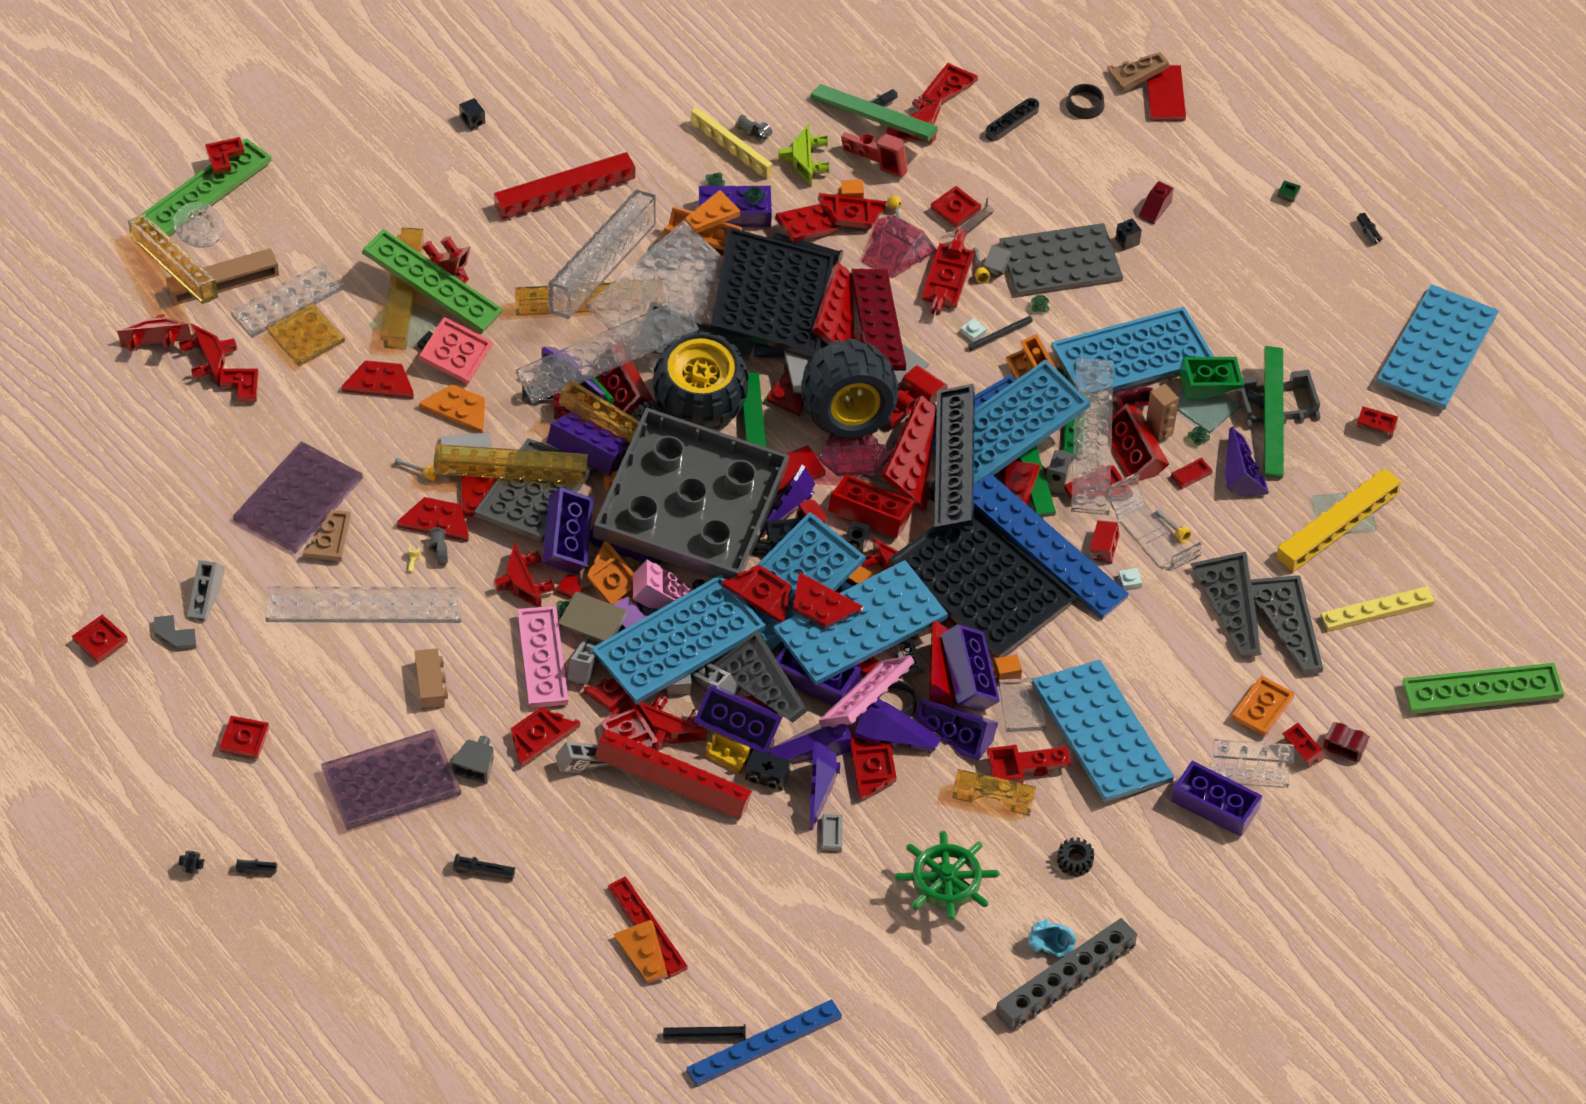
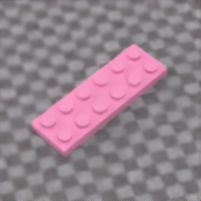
[517,606,568,708]
[819,656,914,727]

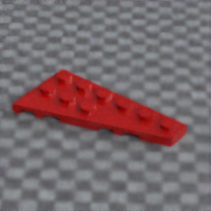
[812,262,855,345]
[881,395,935,512]

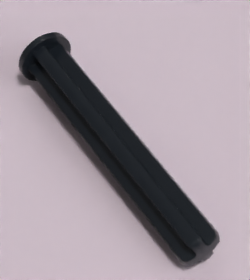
[773,233,843,263]
[663,1024,746,1040]

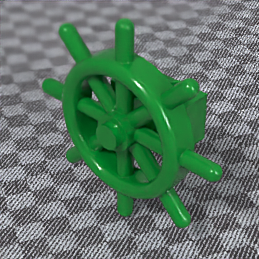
[894,831,1000,921]

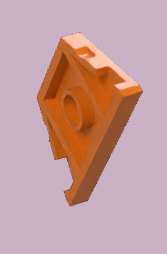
[419,384,485,433]
[587,541,637,605]

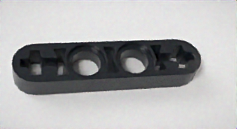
[985,98,1039,141]

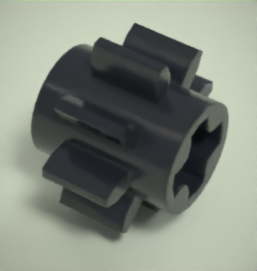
[178,850,205,874]

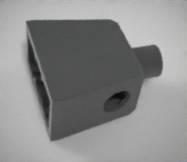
[1046,450,1073,496]
[451,735,494,784]

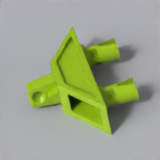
[778,123,829,187]

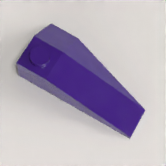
[1225,427,1269,496]

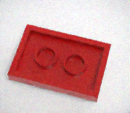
[775,204,839,242]

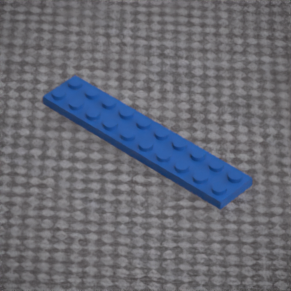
[974,473,1129,620]

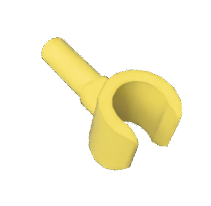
[408,546,420,573]

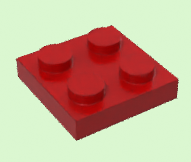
[930,186,982,228]
[72,614,128,663]
[219,715,270,759]

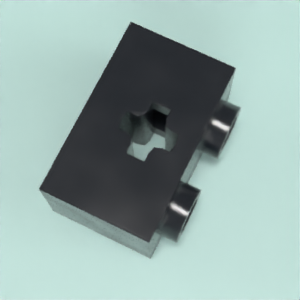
[745,750,791,790]

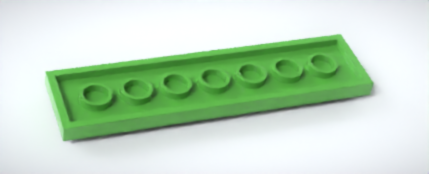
[140,138,272,239]
[362,229,503,334]
[1402,663,1564,714]

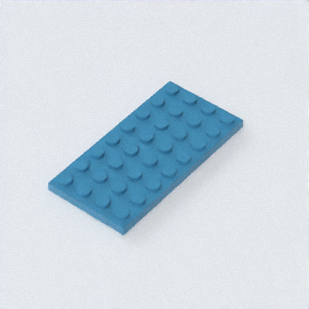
[1376,284,1499,410]
[1051,307,1214,399]
[932,360,1091,485]
[745,512,866,654]
[774,560,948,686]
[592,574,766,705]
[1031,660,1174,802]

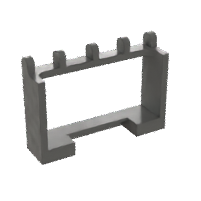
[1235,370,1320,429]

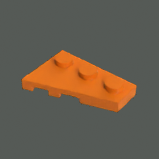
[685,190,740,234]
[613,920,668,983]

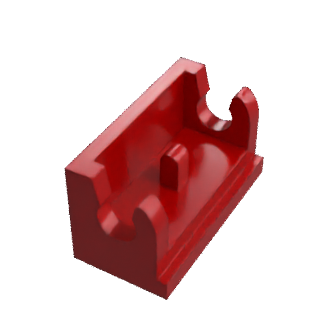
[1357,406,1398,438]
[1089,520,1120,563]
[1282,723,1323,767]

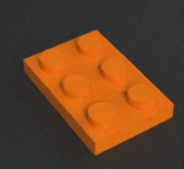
[1231,675,1295,737]

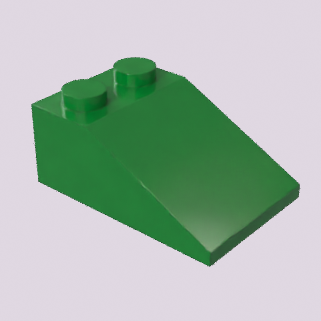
[1178,357,1244,400]

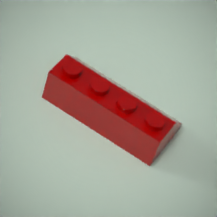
[587,343,655,422]
[1100,403,1170,483]
[828,474,915,538]
[929,621,956,707]

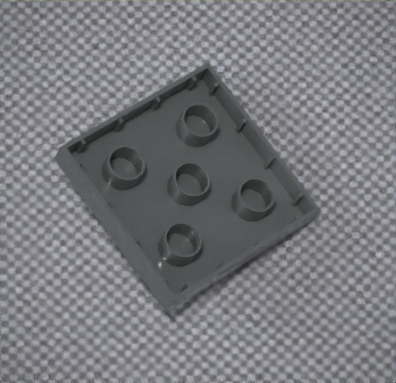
[593,408,789,580]

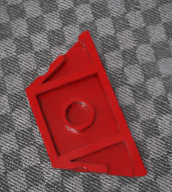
[817,193,887,229]
[342,360,414,399]
[397,497,469,542]
[722,564,791,623]
[794,572,863,629]
[601,697,659,748]
[510,707,580,767]
[850,733,897,801]

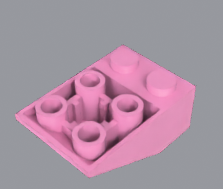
[633,560,693,609]

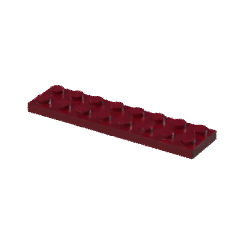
[851,268,907,371]

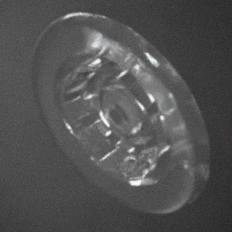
[174,202,224,248]

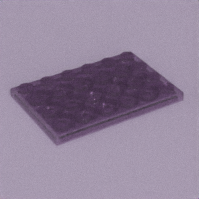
[233,441,363,554]
[321,729,461,830]

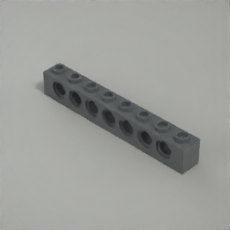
[996,918,1137,1030]

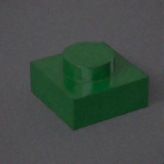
[1277,180,1301,203]

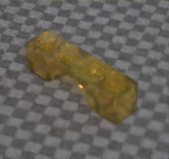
[952,769,1036,816]

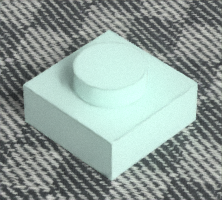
[961,318,987,342]
[1118,568,1142,590]

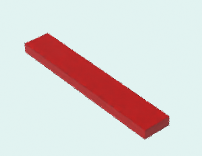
[608,876,688,978]

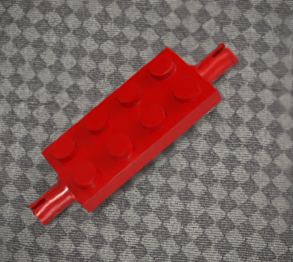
[921,229,974,316]

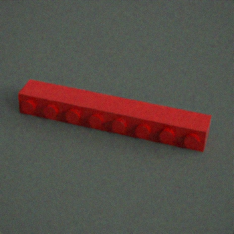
[494,152,636,220]
[595,730,752,820]

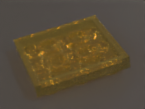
[267,303,345,367]

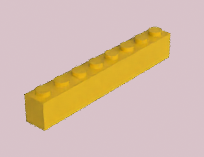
[1277,468,1401,572]

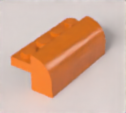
[660,206,742,264]
[1005,334,1058,380]

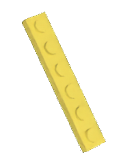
[691,107,772,179]
[1320,586,1435,632]

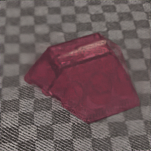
[862,215,937,278]
[818,434,892,476]

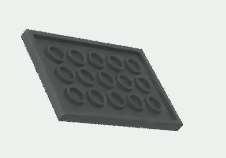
[999,223,1123,297]
[474,438,595,543]

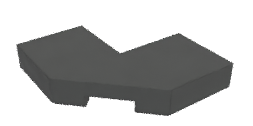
[154,615,197,650]

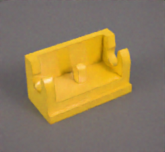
[705,732,750,773]

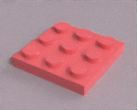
[418,317,493,385]

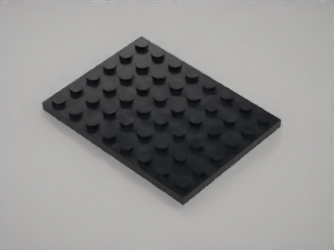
[710,227,834,357]
[888,508,1077,658]

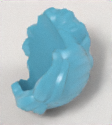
[1028,919,1077,958]

